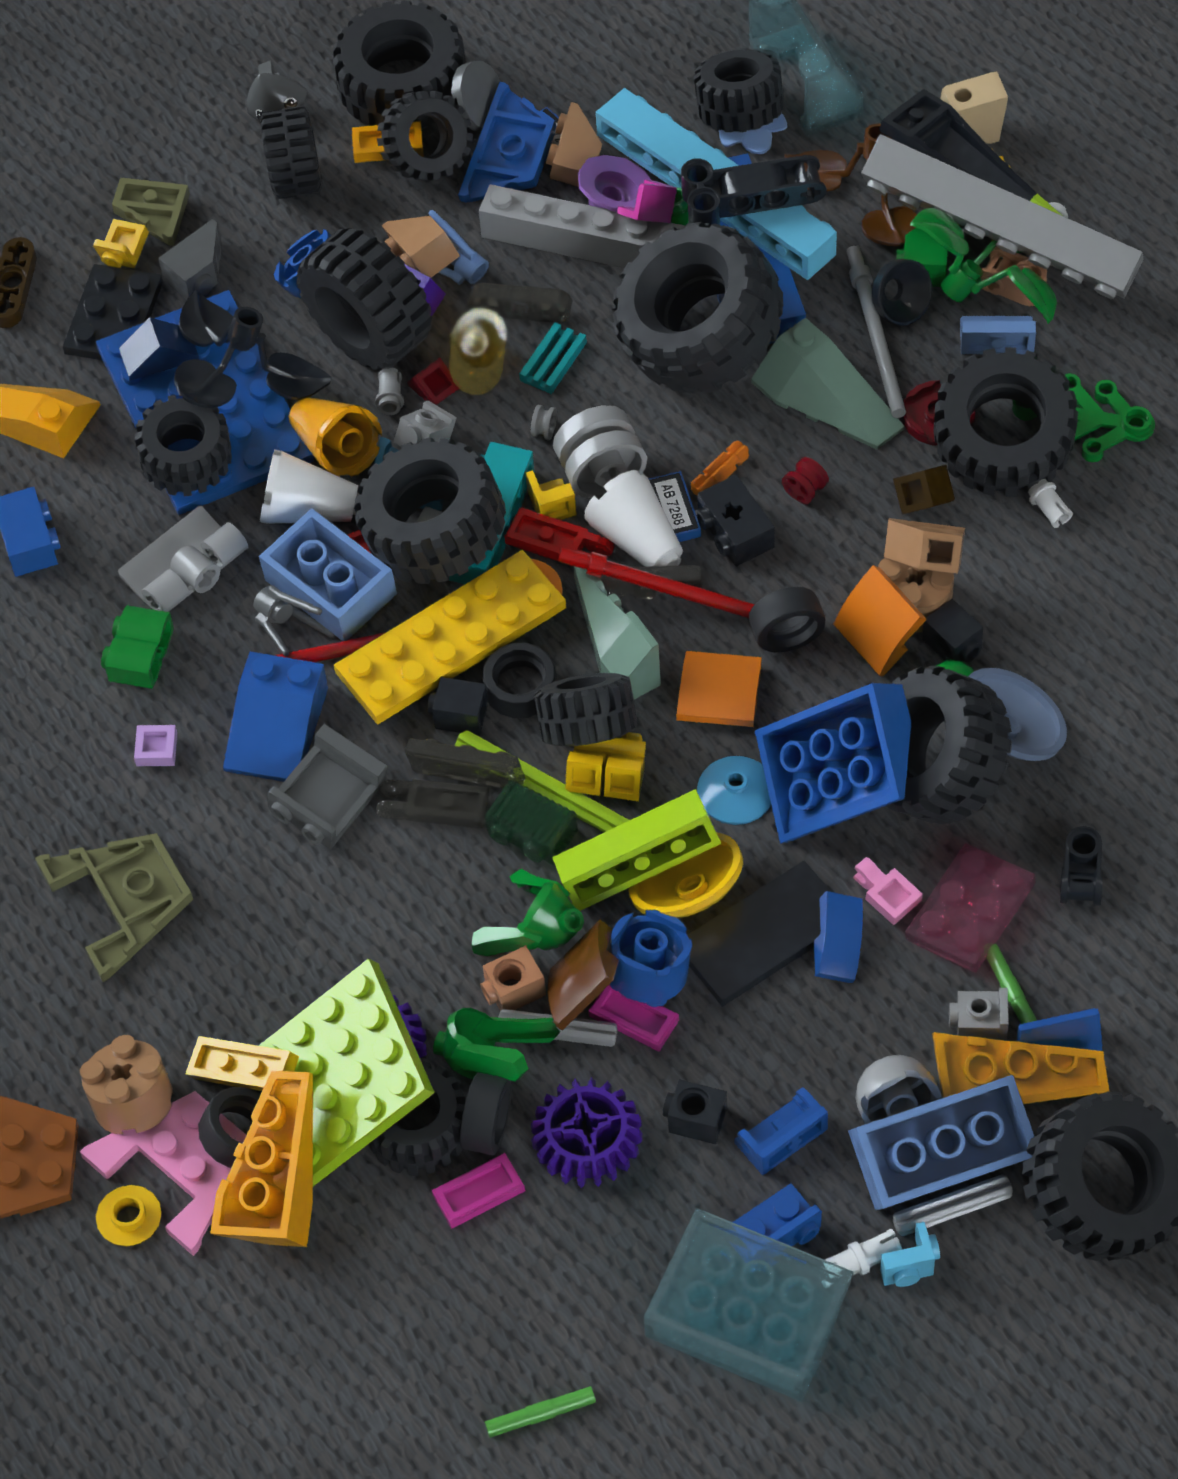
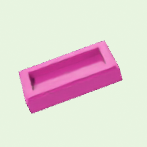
[589,985,679,1052]
[432,1153,525,1229]

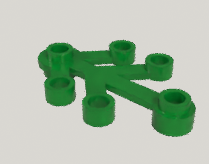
[1012,373,1155,462]

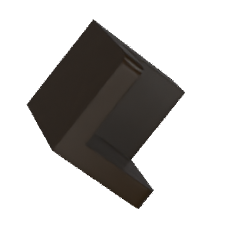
[893,465,955,515]

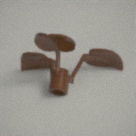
[784,123,917,246]

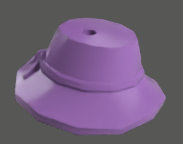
[578,155,651,212]

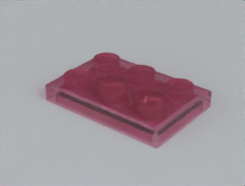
[905,843,1036,973]

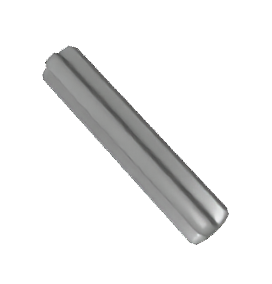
[498,1009,618,1047]
[893,1174,1013,1236]

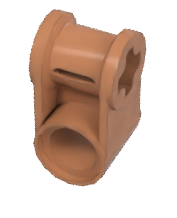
[981,247,1047,306]

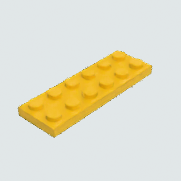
[334,550,567,725]

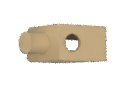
[940,71,1008,144]

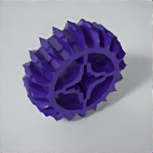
[531,1077,643,1188]

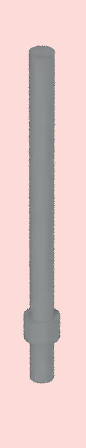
[846,246,906,418]

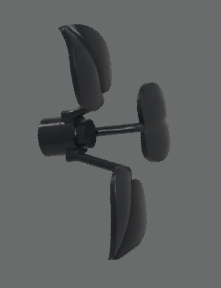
[174,290,332,408]

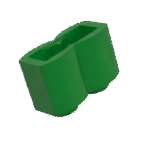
[101,605,174,689]

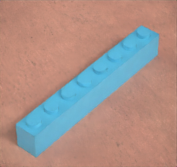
[596,88,837,280]

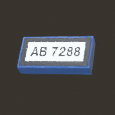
[649,471,701,542]

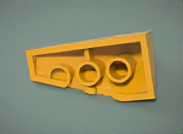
[0,384,100,458]
[210,1071,313,1247]

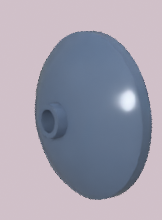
[968,668,1067,761]

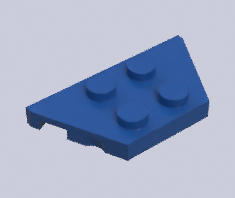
[458,82,557,203]

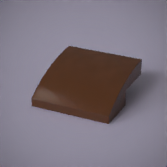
[548,919,619,1031]

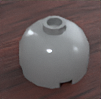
[855,1055,942,1124]

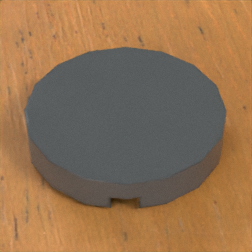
[451,61,500,131]

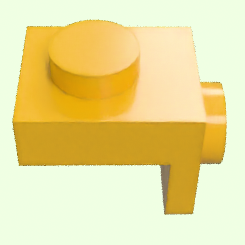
[93,219,149,268]

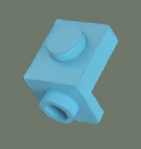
[880,1222,940,1287]

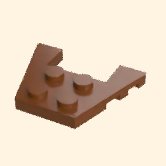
[0,1096,79,1219]

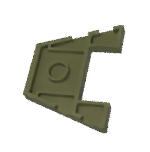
[35,833,193,982]

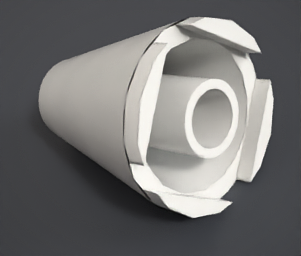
[260,449,360,524]
[585,470,683,574]

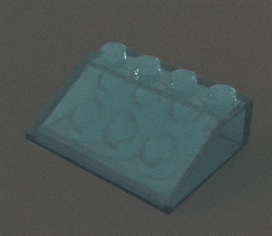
[644,1208,853,1402]

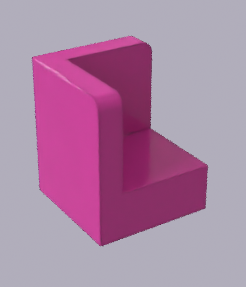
[617,180,677,223]

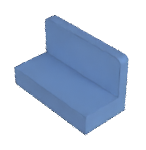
[960,316,1036,354]

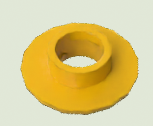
[95,1185,162,1247]

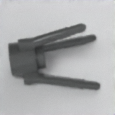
[253,585,337,656]

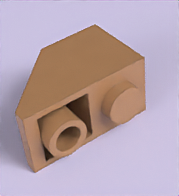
[546,102,602,187]
[382,216,460,278]
[884,518,965,574]

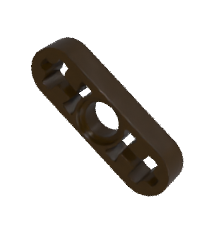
[0,237,37,328]

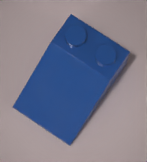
[223,651,328,782]

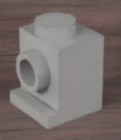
[393,401,457,447]
[949,988,1009,1041]

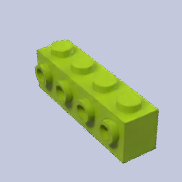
[552,789,722,911]

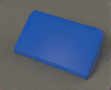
[1016,1008,1103,1051]

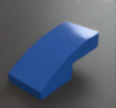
[814,891,863,983]

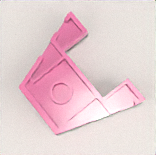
[80,1091,246,1256]

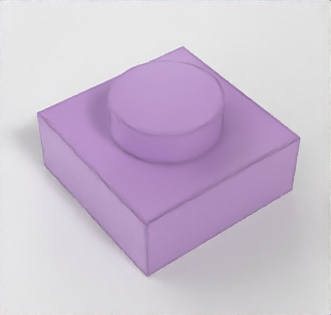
[134,725,177,766]

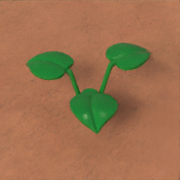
[910,208,1057,324]

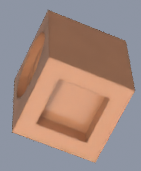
[480,946,546,1011]

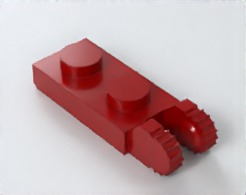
[504,507,615,566]

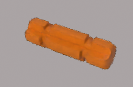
[690,440,749,496]

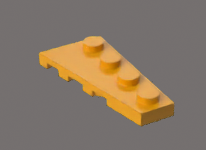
[932,1032,1109,1104]

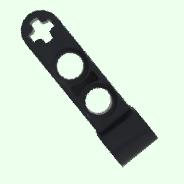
[681,155,827,225]

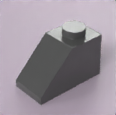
[158,219,222,300]

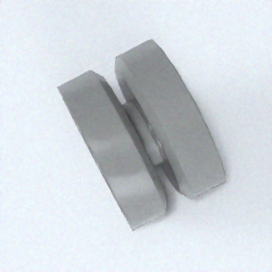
[553,405,648,499]

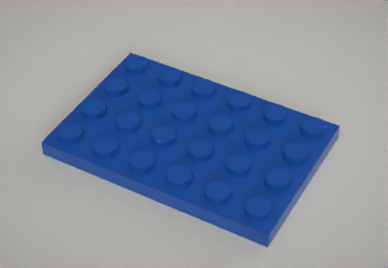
[96,290,314,515]

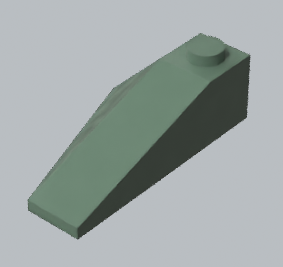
[751,318,904,449]
[574,566,661,700]

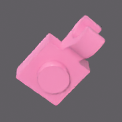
[853,857,923,925]

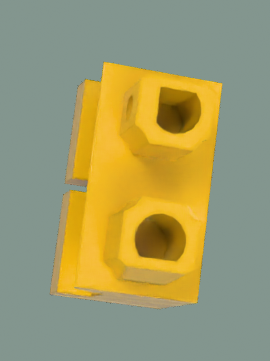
[565,732,646,801]

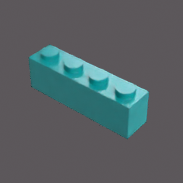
[449,442,535,584]

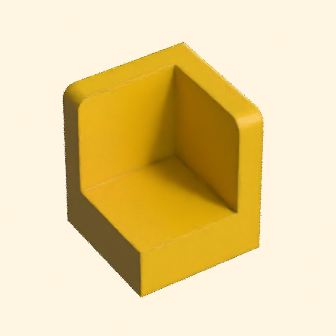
[525,470,577,520]

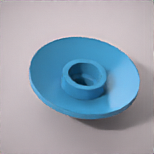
[697,756,771,825]

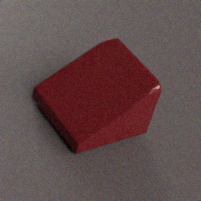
[407,358,461,405]

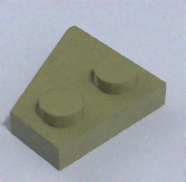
[112,177,190,246]

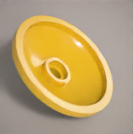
[629,832,743,918]

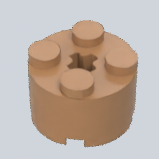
[878,557,954,632]
[80,1035,173,1134]

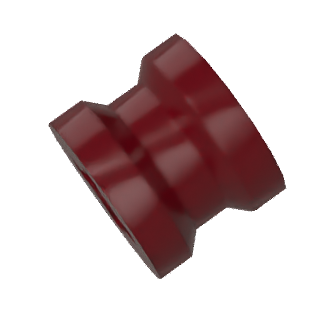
[782,457,829,504]

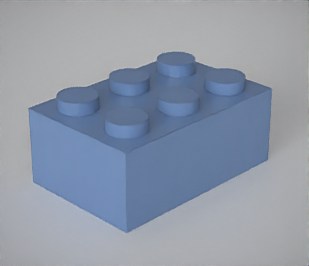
[259,508,397,641]

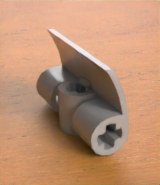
[118,506,248,612]

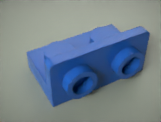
[724,1183,822,1272]

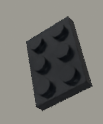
[63,264,163,360]

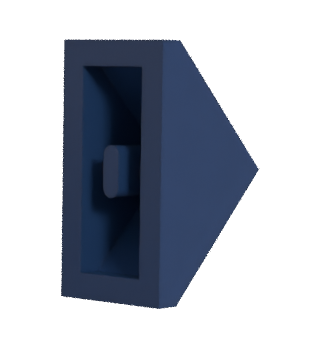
[119,317,199,381]

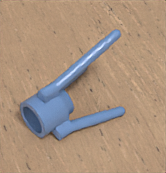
[429,210,489,285]

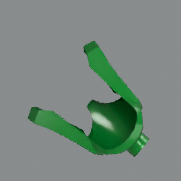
[472,868,584,956]
[433,1008,560,1082]

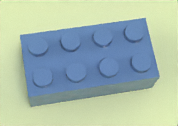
[848,1075,1035,1210]

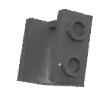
[268,724,387,849]

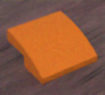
[834,565,927,677]
[676,651,762,727]

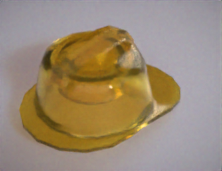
[449,307,507,395]

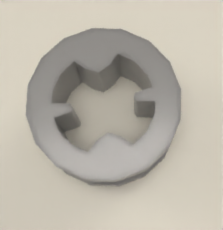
[530,404,557,440]

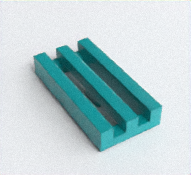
[519,322,587,394]

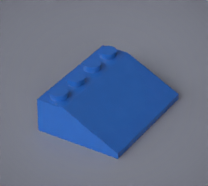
[755,683,911,843]

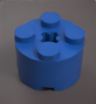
[609,910,692,1007]

